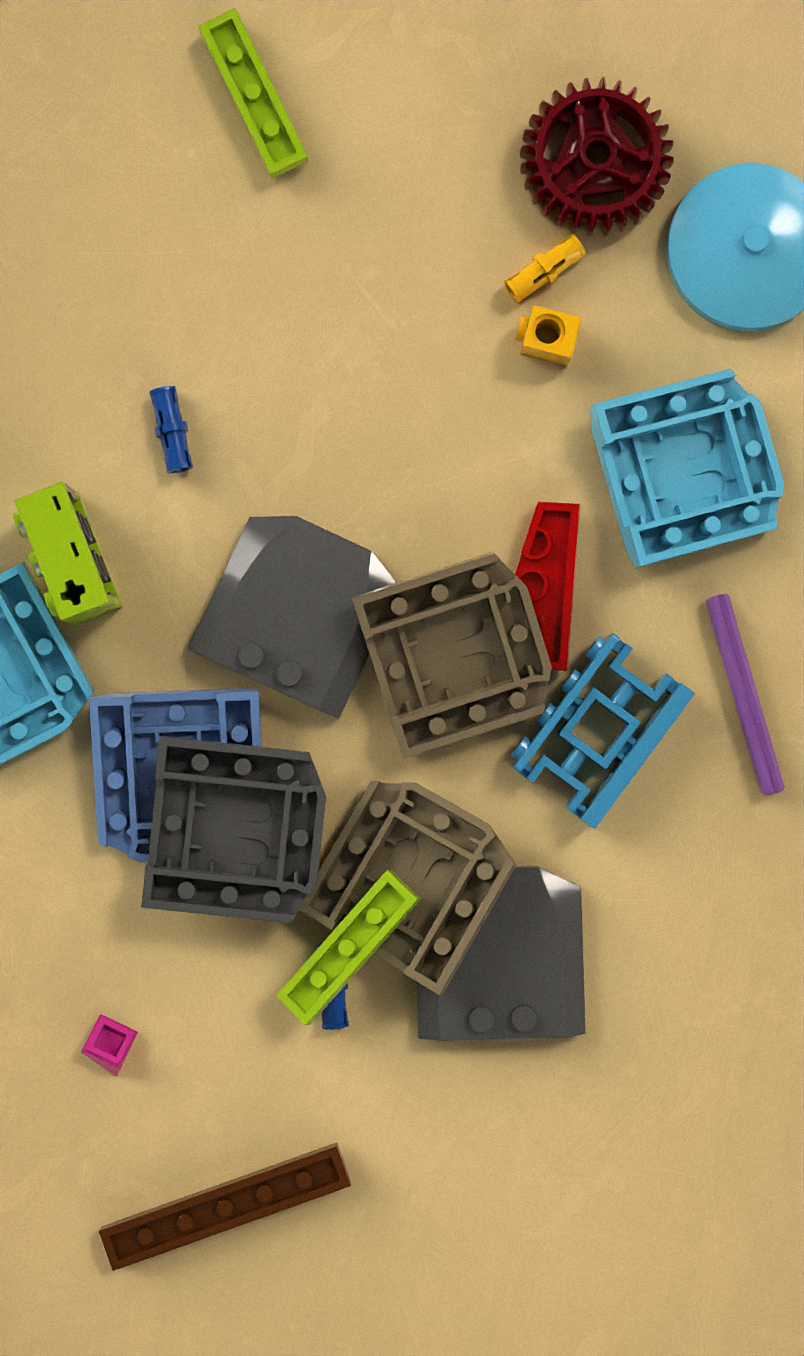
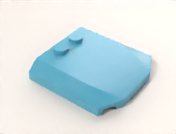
[590,369,784,568]
[0,562,95,764]

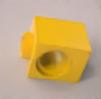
[515,305,582,366]

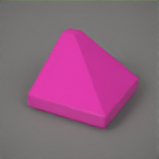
[81,1014,138,1076]

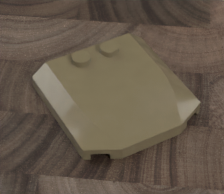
[351,552,552,759]
[299,781,516,996]

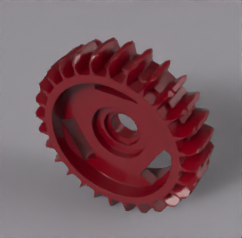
[520,77,674,236]

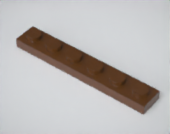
[99,1142,351,1271]

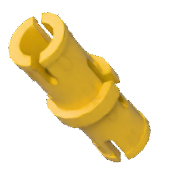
[503,233,586,304]

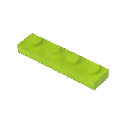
[198,8,309,179]
[276,870,422,1026]

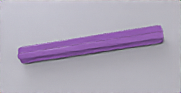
[706,594,785,795]

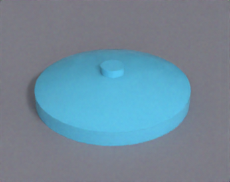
[666,163,804,331]

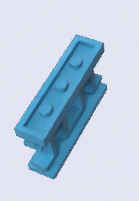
[510,633,695,829]

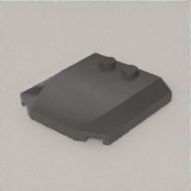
[188,516,397,719]
[141,736,326,923]
[417,866,586,1041]

